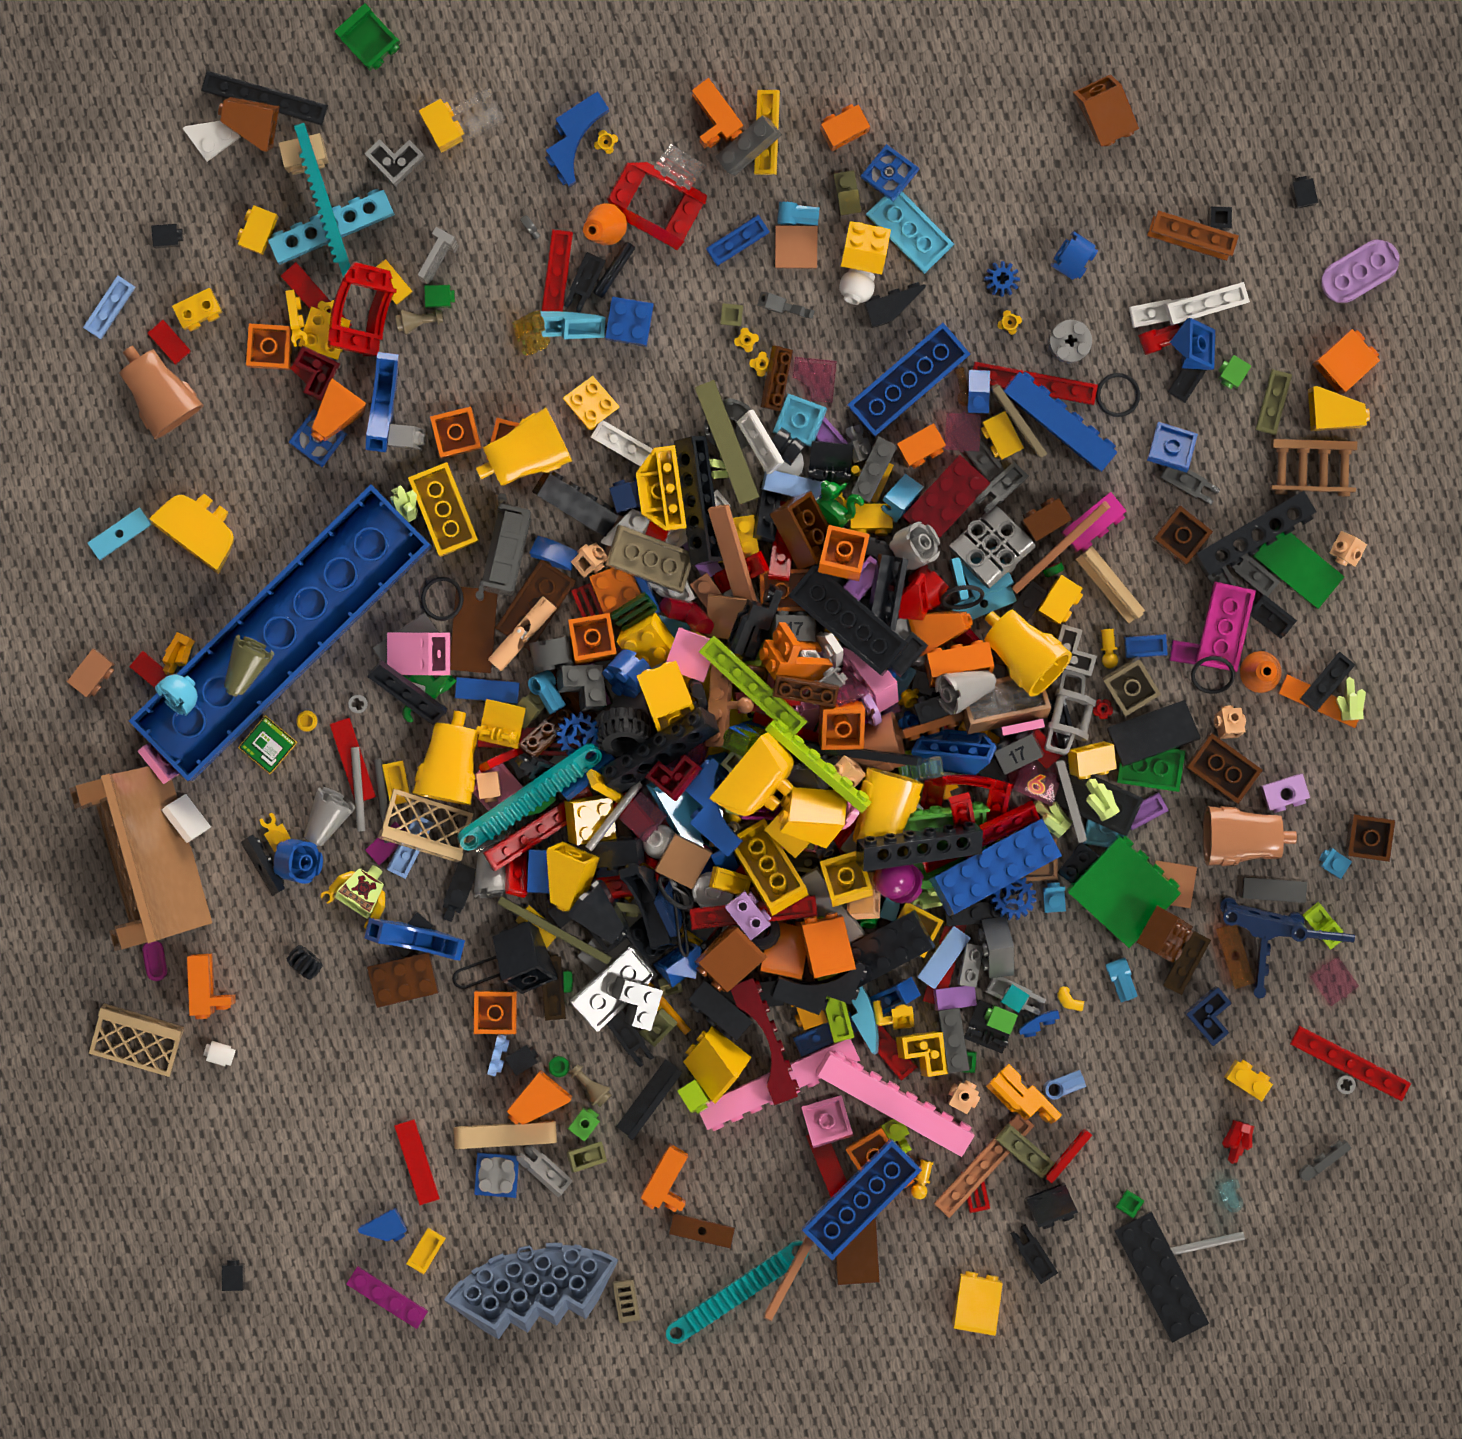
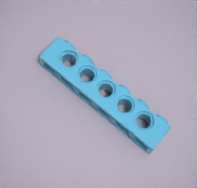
[268,188,395,265]

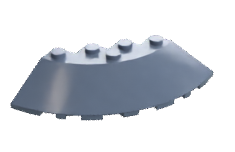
[444,1243,618,1339]

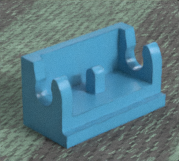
[881,474,924,522]

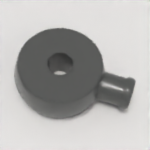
[520,215,540,239]

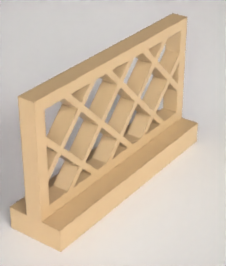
[1075,546,1145,624]
[378,789,473,863]
[89,1003,184,1077]

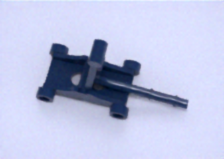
[1220,896,1355,999]

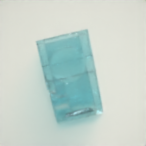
[1216,1178,1243,1212]

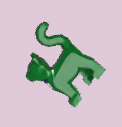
[815,480,864,528]
[402,675,457,723]

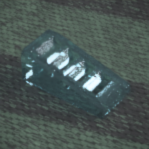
[901,756,944,781]

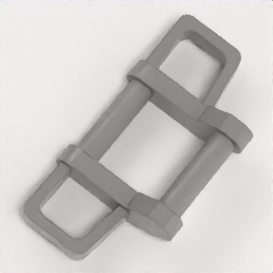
[1044,670,1096,755]

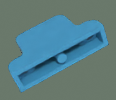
[646,776,723,847]

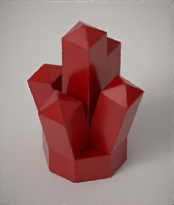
[1222,1120,1255,1164]

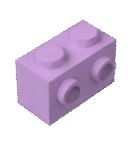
[725,891,771,940]

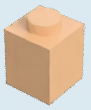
[476,771,501,803]

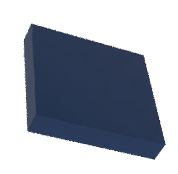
[654,880,686,937]

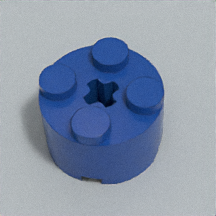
[1051,231,1098,280]
[602,649,652,698]
[274,839,323,884]

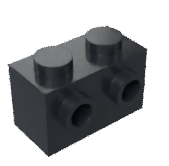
[913,692,949,724]

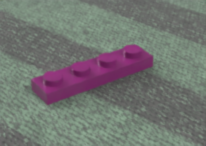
[346,1266,428,1329]

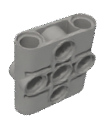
[948,506,1036,589]

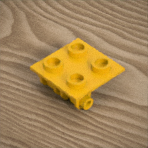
[299,306,351,360]
[562,376,620,431]
[476,699,526,749]

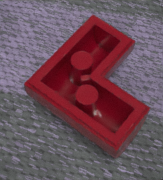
[293,345,340,402]
[659,597,714,634]
[646,755,702,801]

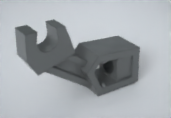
[757,292,815,319]

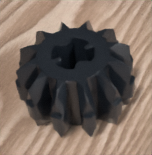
[286,945,323,980]

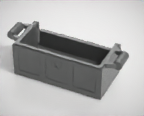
[476,493,531,601]

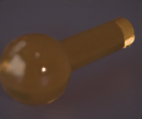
[955,367,968,406]

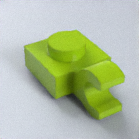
[881,1119,912,1153]

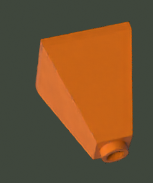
[311,378,366,442]
[908,611,973,657]

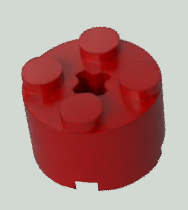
[905,562,949,610]

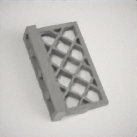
[418,227,459,286]

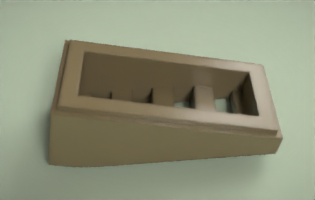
[613,1278,640,1323]

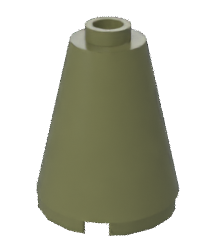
[224,635,274,697]

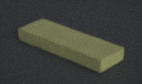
[1255,369,1292,435]
[995,1123,1055,1179]

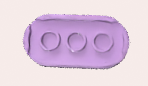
[1321,240,1399,303]

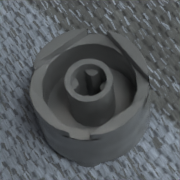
[529,636,575,672]

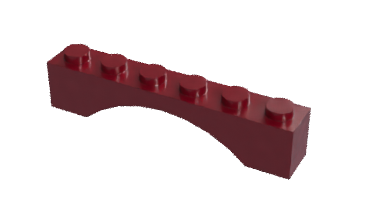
[731,977,800,1106]

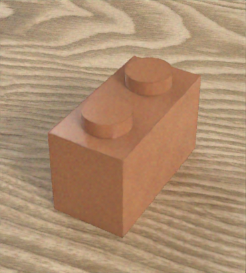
[67,649,115,697]

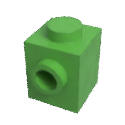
[1218,355,1251,389]
[984,1004,1018,1034]
[568,1107,600,1142]

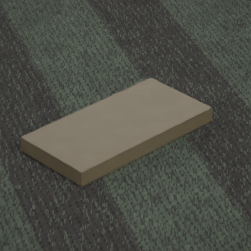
[990,384,1047,458]
[605,525,691,594]

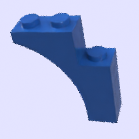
[545,91,609,188]
[365,352,399,452]
[685,758,743,857]
[364,918,465,961]

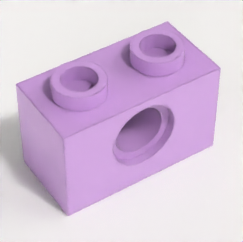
[1260,774,1310,813]

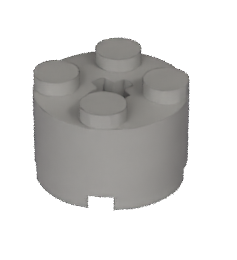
[1048,320,1092,364]
[890,522,940,570]

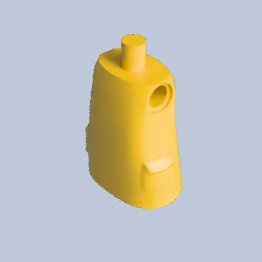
[476,408,572,486]
[984,609,1072,697]
[413,711,478,805]
[853,767,924,850]

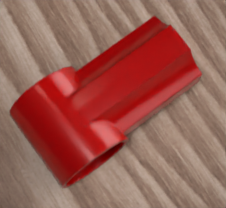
[1138,324,1180,355]

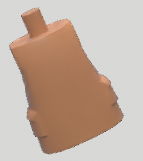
[119,346,204,439]
[828,712,906,773]
[1203,806,1297,866]

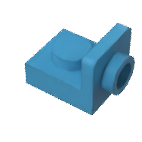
[1319,848,1352,879]
[1043,882,1066,913]

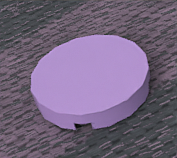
[854,686,882,726]

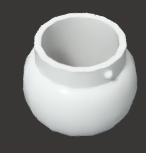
[839,268,875,305]
[643,824,675,860]

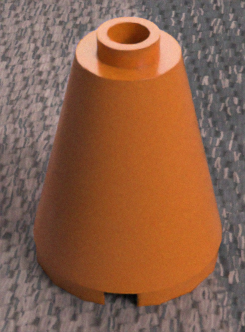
[583,203,627,245]
[1240,651,1282,693]

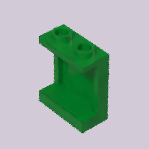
[334,3,401,71]

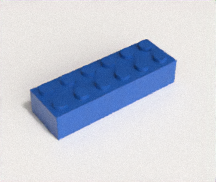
[847,323,970,438]
[1003,372,1117,472]
[929,819,1062,916]
[802,1138,922,1260]

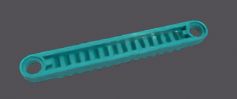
[294,123,352,285]
[457,743,602,851]
[666,1241,809,1344]

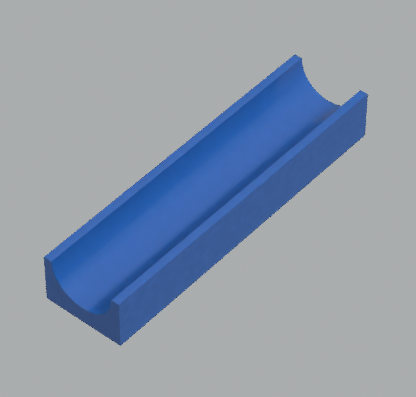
[129,484,433,781]

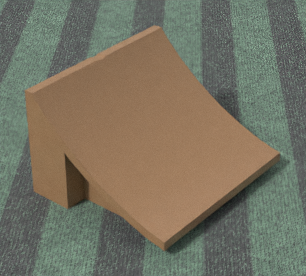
[69,766,212,951]

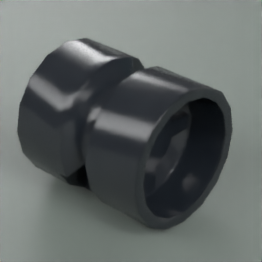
[772,427,806,466]

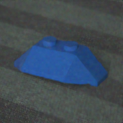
[911,729,997,775]

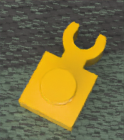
[260,813,291,852]

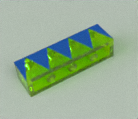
[722,719,767,757]

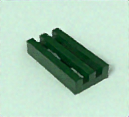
[611,592,657,631]

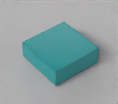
[1000,984,1030,1013]

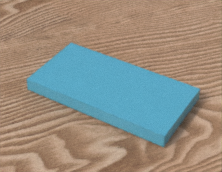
[866,192,954,274]

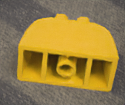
[149,494,234,574]
[709,732,794,816]

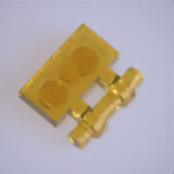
[512,310,550,355]

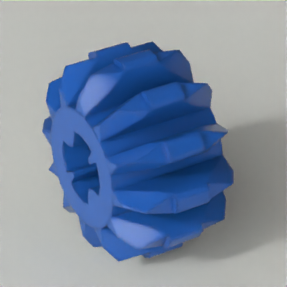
[984,261,1020,297]

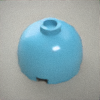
[155,674,198,716]

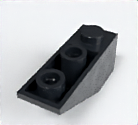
[864,282,926,328]

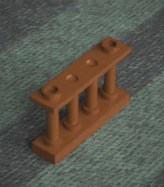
[1147,210,1239,261]

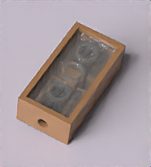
[962,676,1051,735]

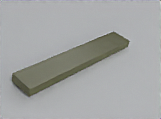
[694,380,760,505]
[498,896,612,964]

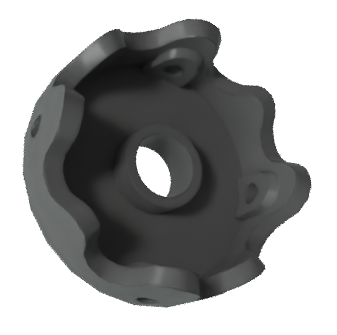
[704,398,752,449]

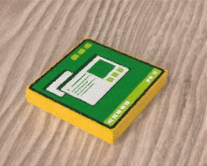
[238,715,298,774]

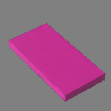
[1195,581,1256,672]

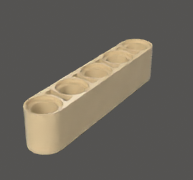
[453,1121,557,1149]

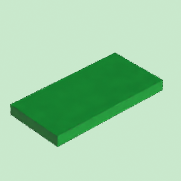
[1253,525,1345,609]

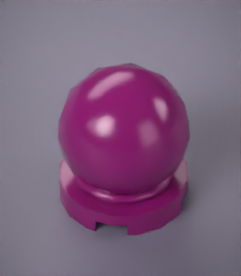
[873,864,924,904]

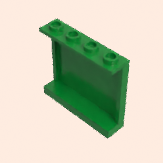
[1067,834,1181,948]

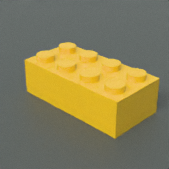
[408,462,479,557]
[734,819,809,916]

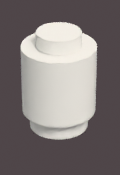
[203,1041,235,1066]

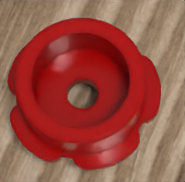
[1092,699,1113,719]

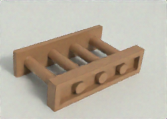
[1270,439,1357,497]

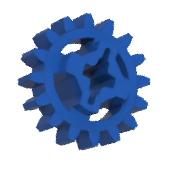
[555,712,599,757]
[990,877,1036,920]

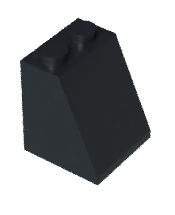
[492,921,558,994]

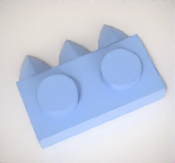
[487,1034,510,1076]

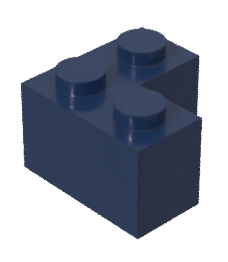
[609,477,640,514]
[1184,986,1232,1046]

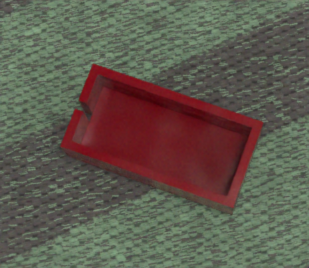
[902,455,990,538]

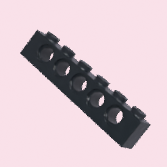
[674,436,723,565]
[1194,491,1317,578]
[601,707,719,794]
[856,821,983,872]

